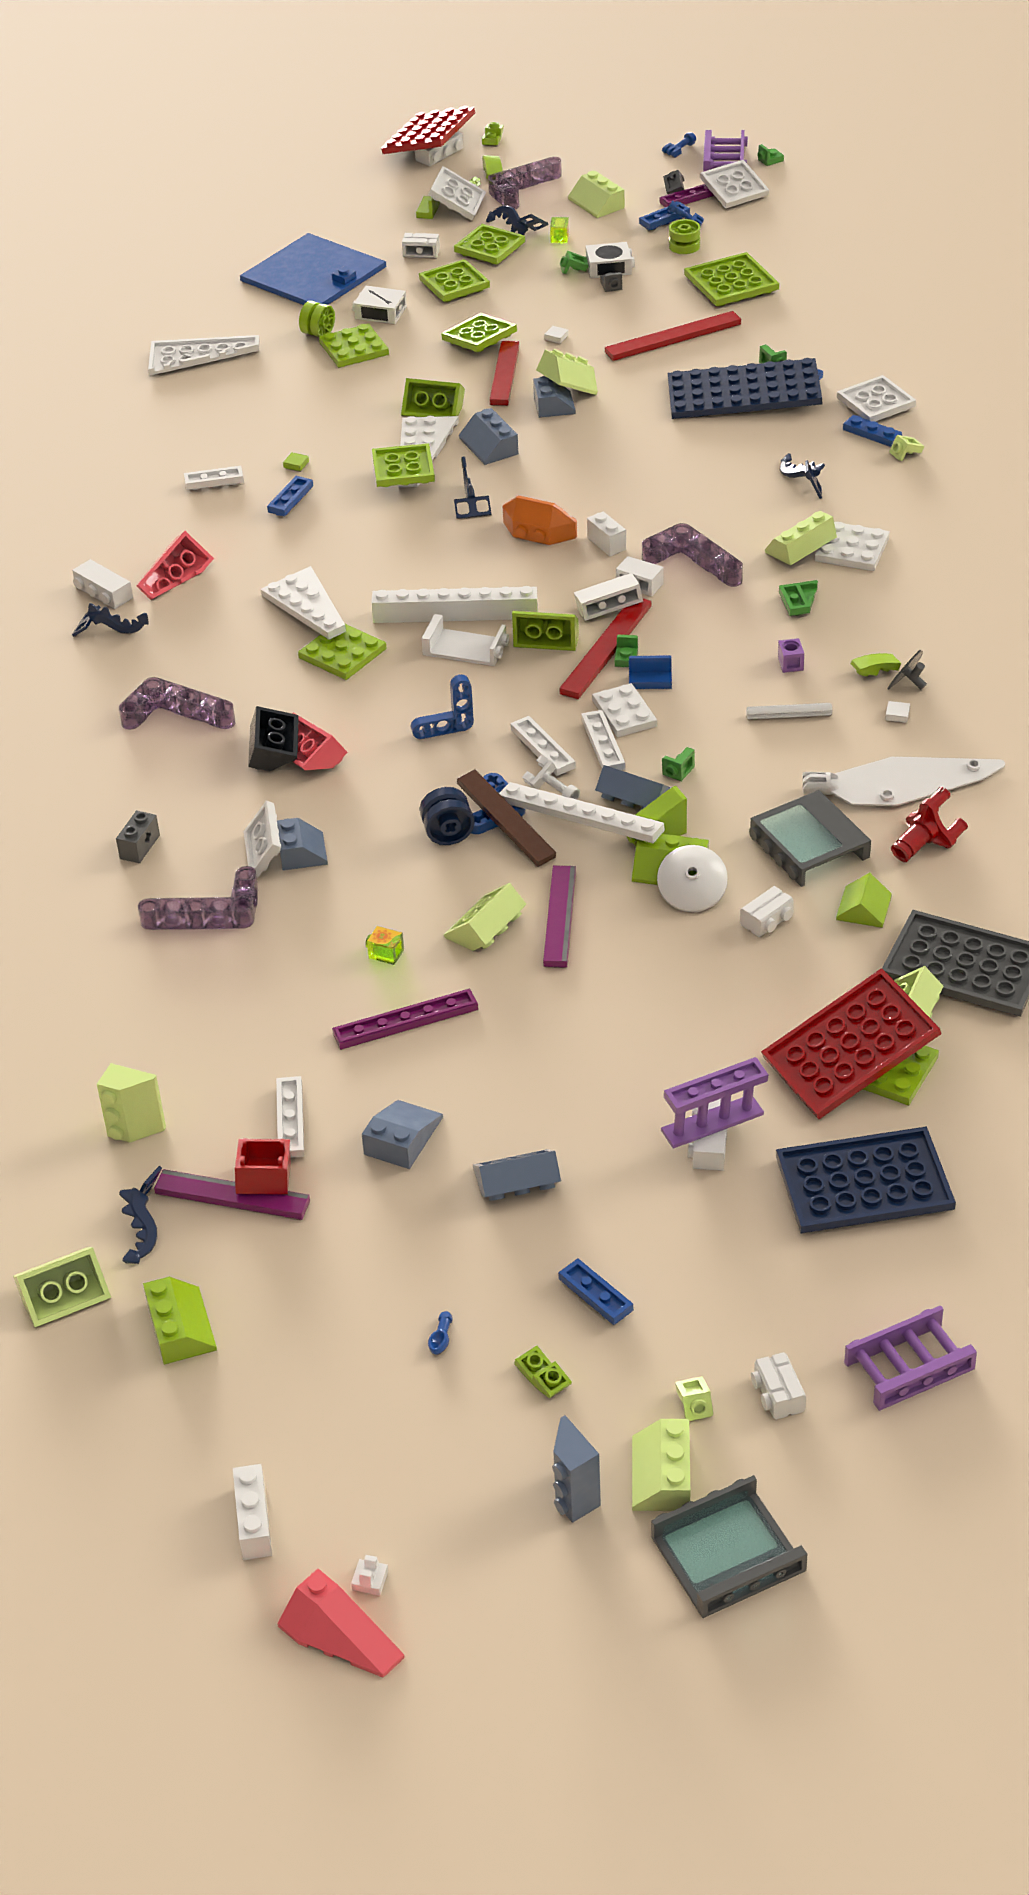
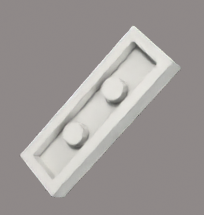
[184,466,244,490]

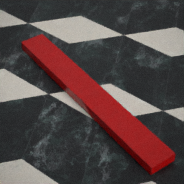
[605,311,741,361]
[559,598,652,699]

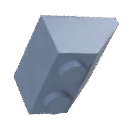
[533,376,576,418]
[277,818,328,870]

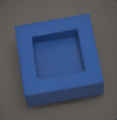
[331,266,357,284]

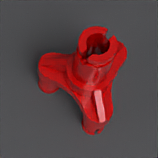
[891,787,968,862]

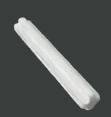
[746,703,833,720]

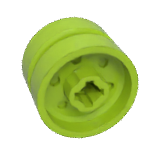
[669,219,700,254]
[299,301,335,337]

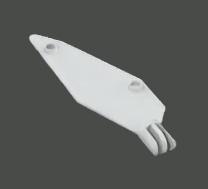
[802,756,1005,806]

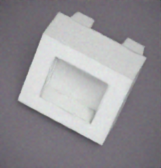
[351,1555,388,1596]

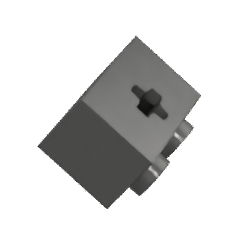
[116,810,160,864]

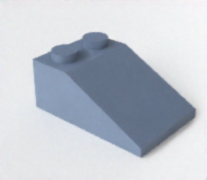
[362,1100,443,1169]

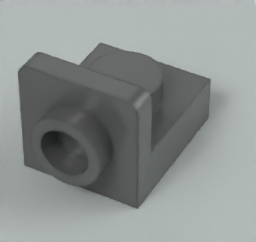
[663,170,685,194]
[600,272,622,292]

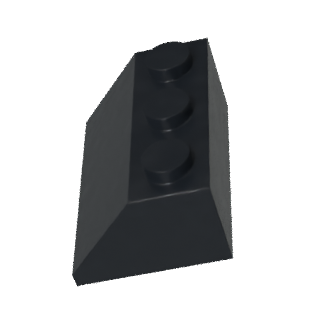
[248,706,299,772]

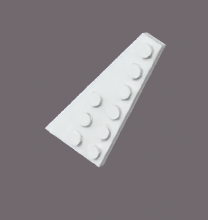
[148,335,260,376]
[398,416,459,487]
[261,566,346,639]

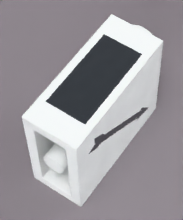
[586,242,635,278]
[352,286,407,324]

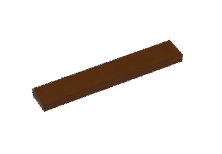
[457,769,556,867]

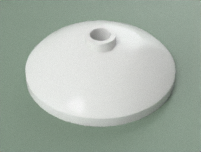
[657,845,728,912]

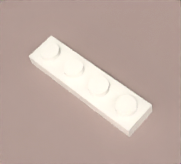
[581,710,625,770]
[510,716,576,776]
[276,1076,305,1158]

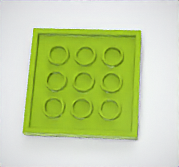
[684,252,780,306]

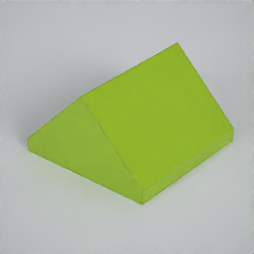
[836,873,892,928]

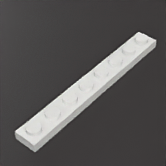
[499,782,665,843]

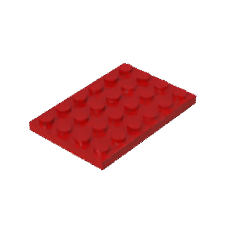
[381,106,476,154]
[761,968,942,1120]

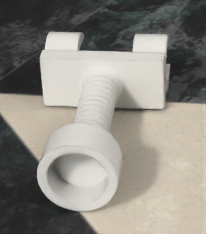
[522,754,580,800]

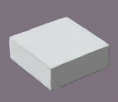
[544,326,569,344]
[885,701,910,723]

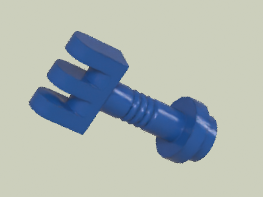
[662,132,696,158]
[667,200,704,227]

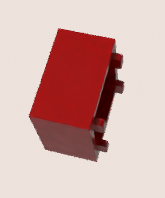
[235,1138,291,1194]

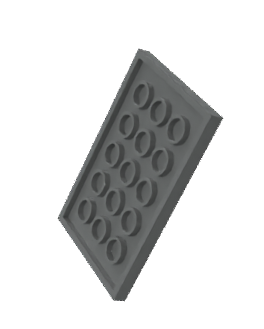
[882,910,1029,1017]

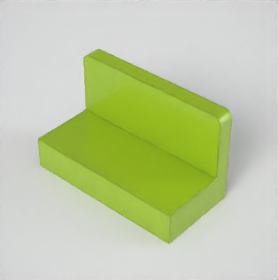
[416,196,440,219]

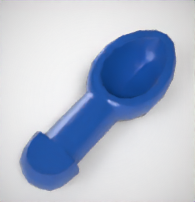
[428,1311,453,1355]

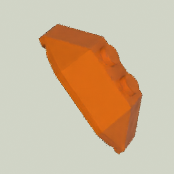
[502,495,577,545]

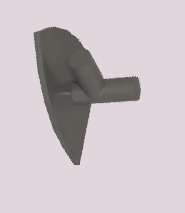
[887,650,927,690]

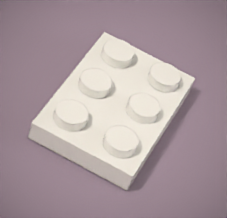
[592,683,657,738]
[243,800,281,879]

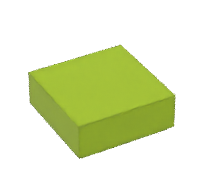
[283,452,309,471]

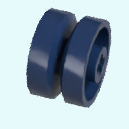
[419,787,475,845]

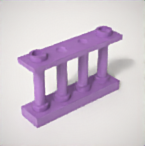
[703,130,748,172]
[661,1057,769,1149]
[844,1305,977,1411]

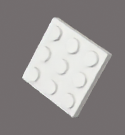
[700,160,769,209]
[428,166,486,220]
[837,375,916,422]
[815,522,890,571]

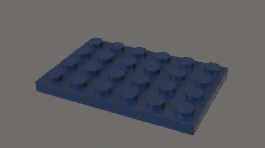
[776,1126,956,1233]

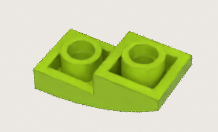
[482,122,504,145]
[482,155,503,179]
[850,653,901,677]
[514,1346,572,1398]

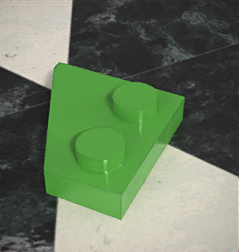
[779,580,818,616]

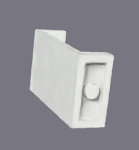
[422,614,509,666]

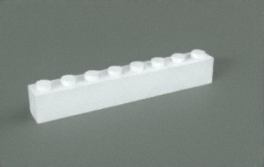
[371,586,538,623]

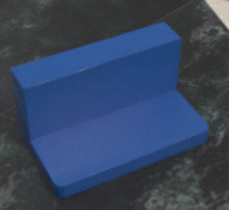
[629,655,672,689]

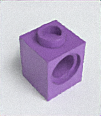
[778,638,805,673]

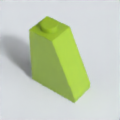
[627,786,687,846]

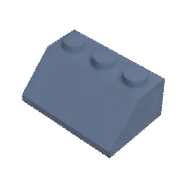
[459,408,519,465]
[595,765,671,810]
[473,1149,561,1201]
[552,1415,601,1523]

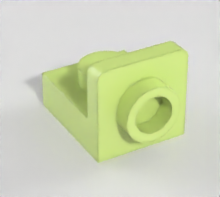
[889,435,925,461]
[675,1376,713,1421]

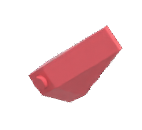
[136,531,214,600]
[292,712,348,770]
[277,1569,405,1677]

